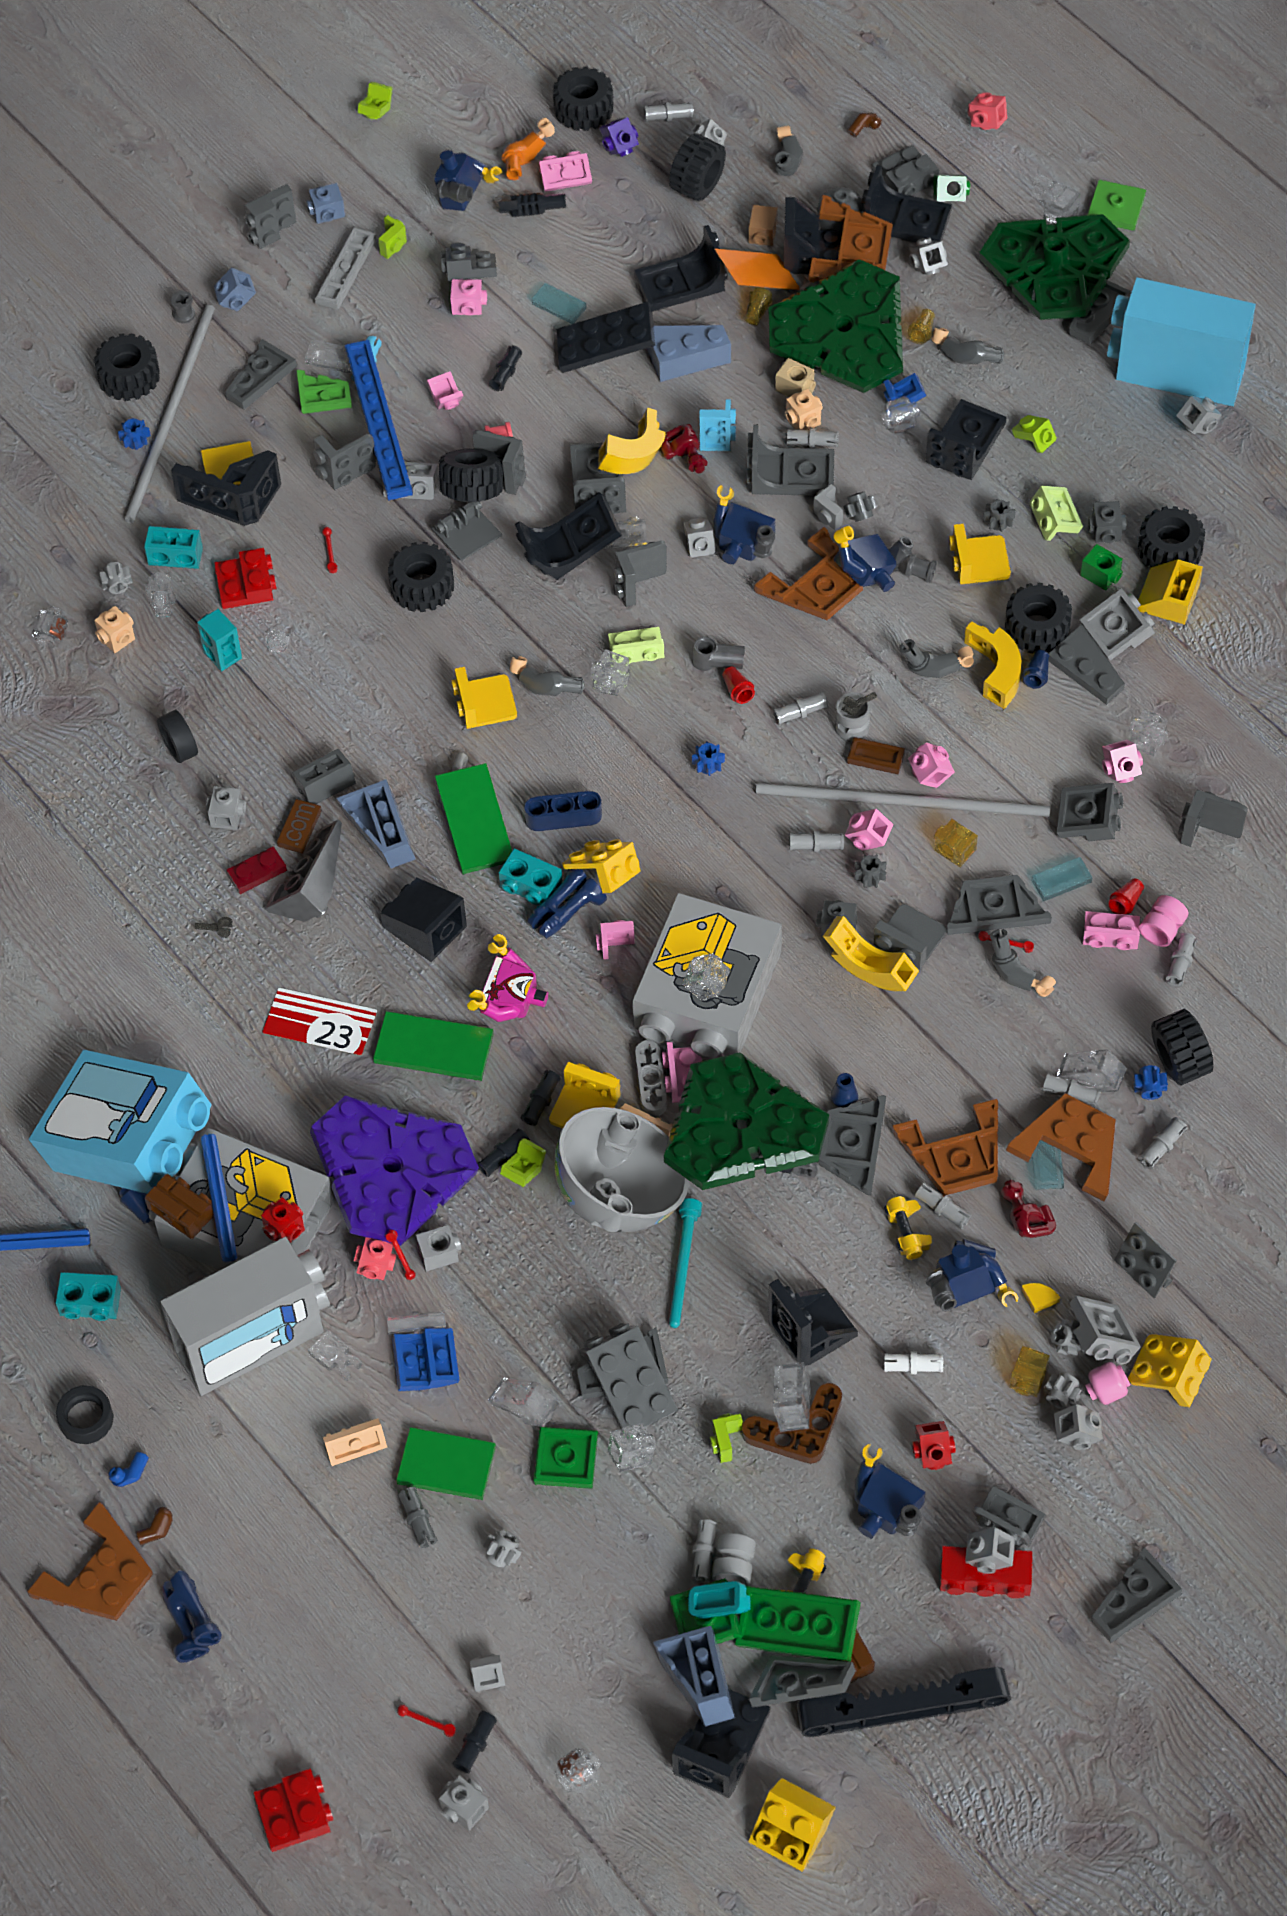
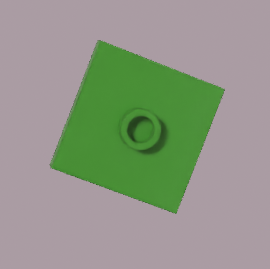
[1088,180,1146,231]

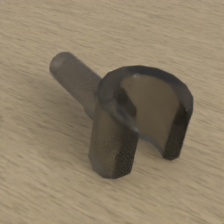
[841,692,877,716]
[195,917,233,938]

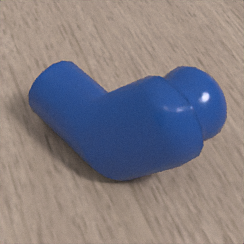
[108,1452,149,1487]

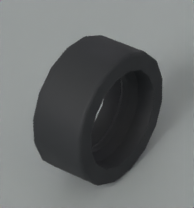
[157,710,198,763]
[56,1385,114,1444]

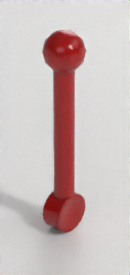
[322,527,338,573]
[978,931,1034,953]
[386,1230,416,1280]
[397,1705,456,1737]

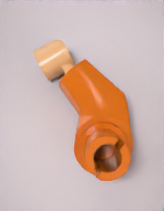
[502,118,555,180]

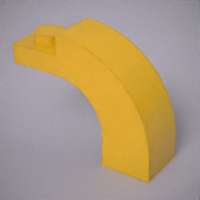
[598,408,665,474]
[964,621,1021,709]
[823,916,919,991]

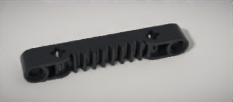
[796,1667,1011,1737]

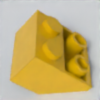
[1137,560,1203,625]
[748,1778,836,1872]

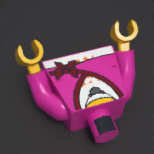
[467,934,549,1022]

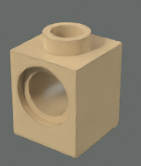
[776,358,816,397]

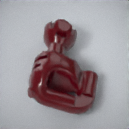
[660,423,708,474]
[1001,1179,1056,1238]

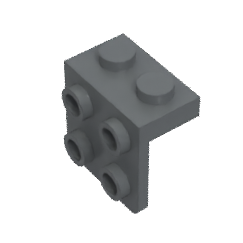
[473,430,526,495]
[313,434,376,490]
[614,540,667,607]
[1179,790,1248,847]
[873,904,947,970]
[972,1486,1046,1547]

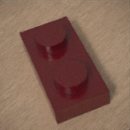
[226,846,287,895]

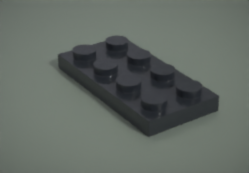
[556,301,655,373]

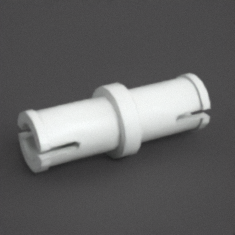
[885,1351,943,1374]

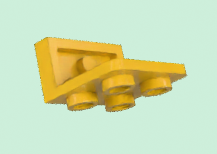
[949,524,1011,585]
[451,667,517,729]
[562,839,641,893]
[549,1062,621,1129]
[1128,1334,1211,1407]

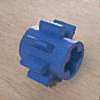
[118,418,151,450]
[692,741,725,776]
[1133,1065,1168,1100]

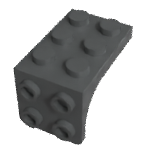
[747,424,834,495]
[570,443,626,514]
[579,1323,678,1436]

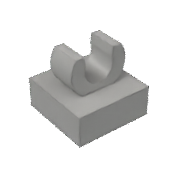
[470,1654,505,1692]

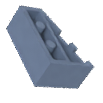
[646,325,731,382]
[336,780,416,869]
[653,1626,735,1726]

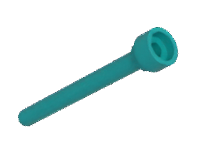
[669,1198,703,1328]

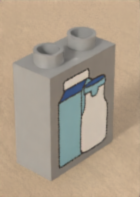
[160,1237,330,1396]

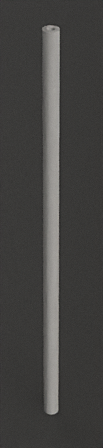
[125,305,215,523]
[756,783,1050,817]

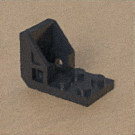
[784,197,843,274]
[171,450,282,526]
[768,1279,858,1366]
[672,1689,771,1798]

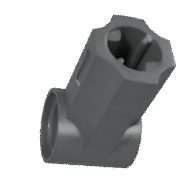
[693,637,745,671]

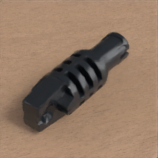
[499,192,567,217]

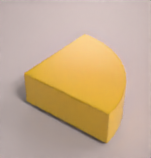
[1021,1283,1060,1313]

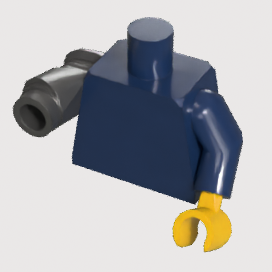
[434,150,502,211]
[713,485,775,565]
[833,526,914,592]
[926,1244,1018,1312]
[854,1443,926,1539]

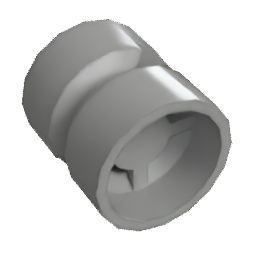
[835,692,871,741]
[712,1533,756,1586]

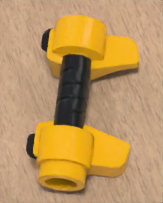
[884,1196,932,1260]
[775,1548,826,1593]

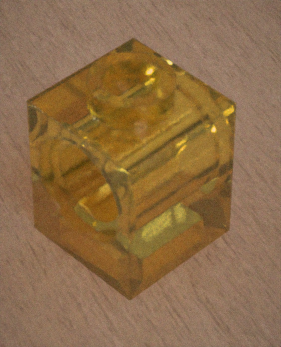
[934,819,978,868]
[1009,1346,1050,1397]

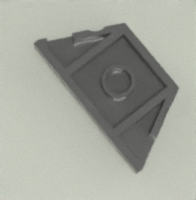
[947,875,1052,935]
[819,1095,886,1196]

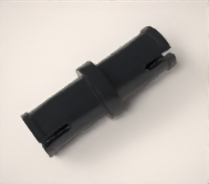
[489,345,522,391]
[521,1070,561,1126]
[477,1128,530,1177]
[452,1711,497,1774]

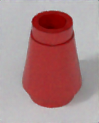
[722,667,755,704]
[1108,878,1144,915]

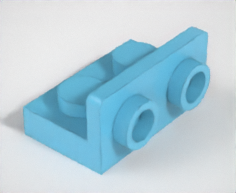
[700,399,736,451]

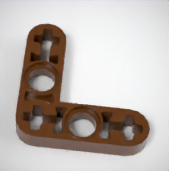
[742,1383,842,1464]

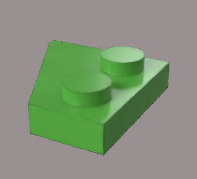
[297,370,352,414]

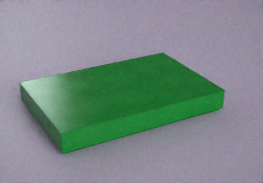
[397,1427,496,1500]

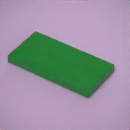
[435,763,512,875]
[373,1011,494,1081]
[735,1586,861,1662]

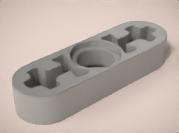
[635,1040,667,1117]

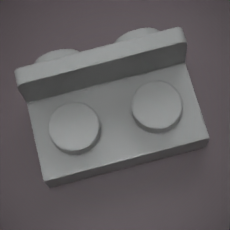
[383,462,438,500]

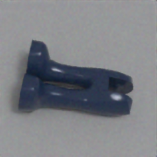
[527,869,607,939]
[161,1570,222,1663]

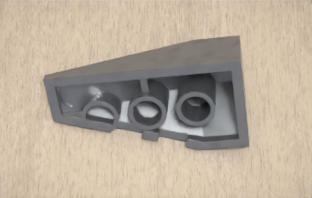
[265,820,342,922]

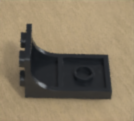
[862,164,952,242]
[634,225,728,312]
[926,399,1007,480]
[515,493,622,580]

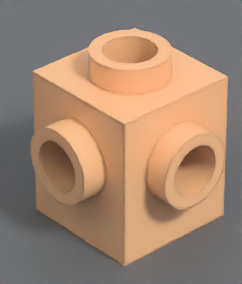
[785,389,823,430]
[95,606,135,653]

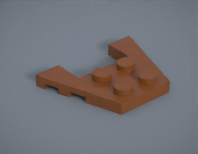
[809,195,892,282]
[754,527,863,621]
[1006,1093,1116,1201]
[892,1099,998,1196]
[27,1502,153,1621]

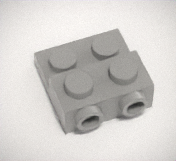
[1080,588,1155,661]
[1069,1296,1141,1365]

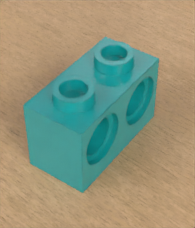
[144,526,203,569]
[197,609,242,672]
[499,848,563,905]
[56,1272,121,1321]

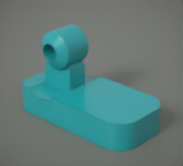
[689,1581,751,1618]

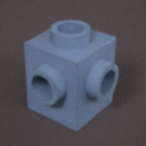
[306,183,345,224]
[213,268,256,311]

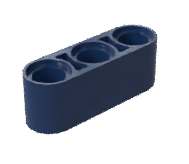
[524,791,602,831]

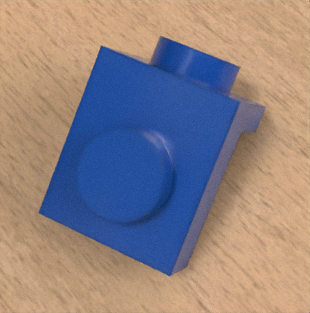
[883,373,926,411]

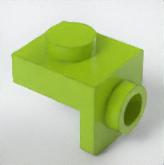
[357,82,392,119]
[378,215,407,259]
[1012,415,1057,453]
[500,1138,546,1187]
[710,1413,742,1463]

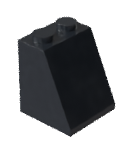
[380,877,467,962]

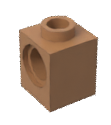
[749,205,778,246]

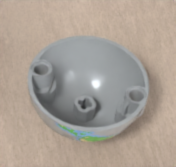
[555,1107,689,1233]

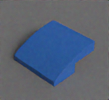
[392,1328,459,1391]

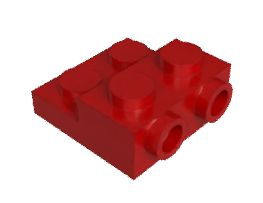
[214,548,277,609]
[253,1768,334,1852]

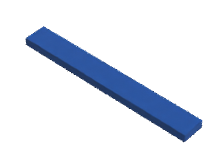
[345,340,413,500]

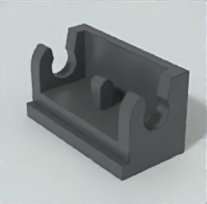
[292,749,356,804]

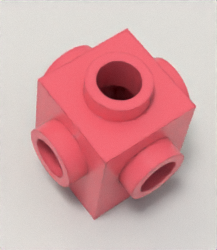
[968,93,1007,130]
[354,1237,397,1280]

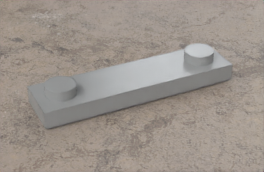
[315,227,376,310]

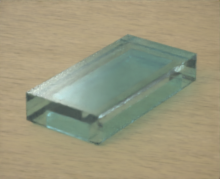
[532,283,587,324]
[1031,857,1093,902]
[1032,1140,1064,1190]

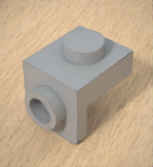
[814,484,843,531]
[683,518,715,557]

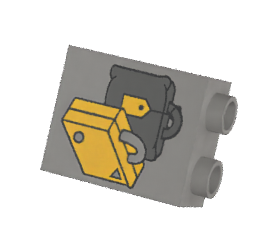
[633,893,782,1060]
[149,1128,334,1270]

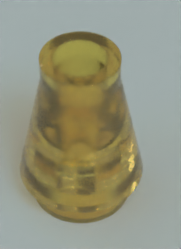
[744,287,773,326]
[908,309,935,344]

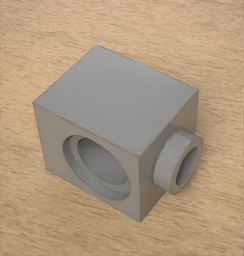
[416,1225,462,1272]

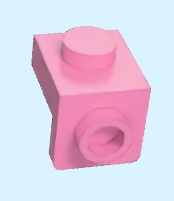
[426,372,463,410]
[596,920,635,960]

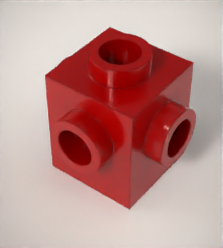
[261,1197,305,1243]
[912,1421,956,1470]

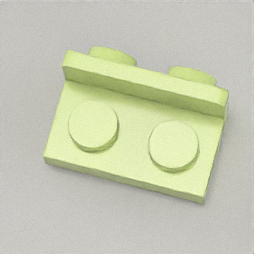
[1030,486,1083,541]
[608,627,664,665]

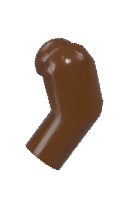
[847,112,882,137]
[136,1507,173,1545]

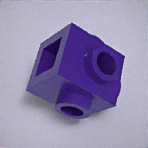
[599,117,639,157]

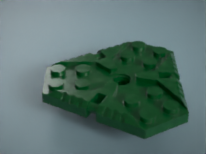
[979,214,1130,320]
[769,259,903,393]
[664,1052,829,1190]

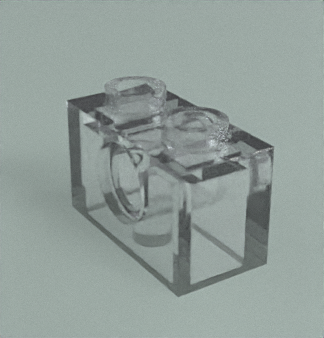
[773,1362,811,1432]

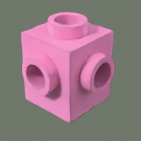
[451,279,487,315]
[1102,739,1143,783]
[908,743,955,788]
[845,809,893,851]

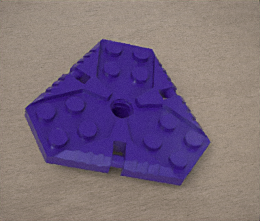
[310,1096,479,1246]

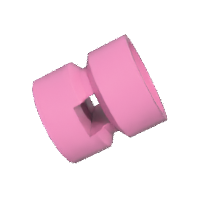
[1139,895,1189,947]

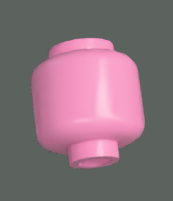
[1085,1362,1131,1405]

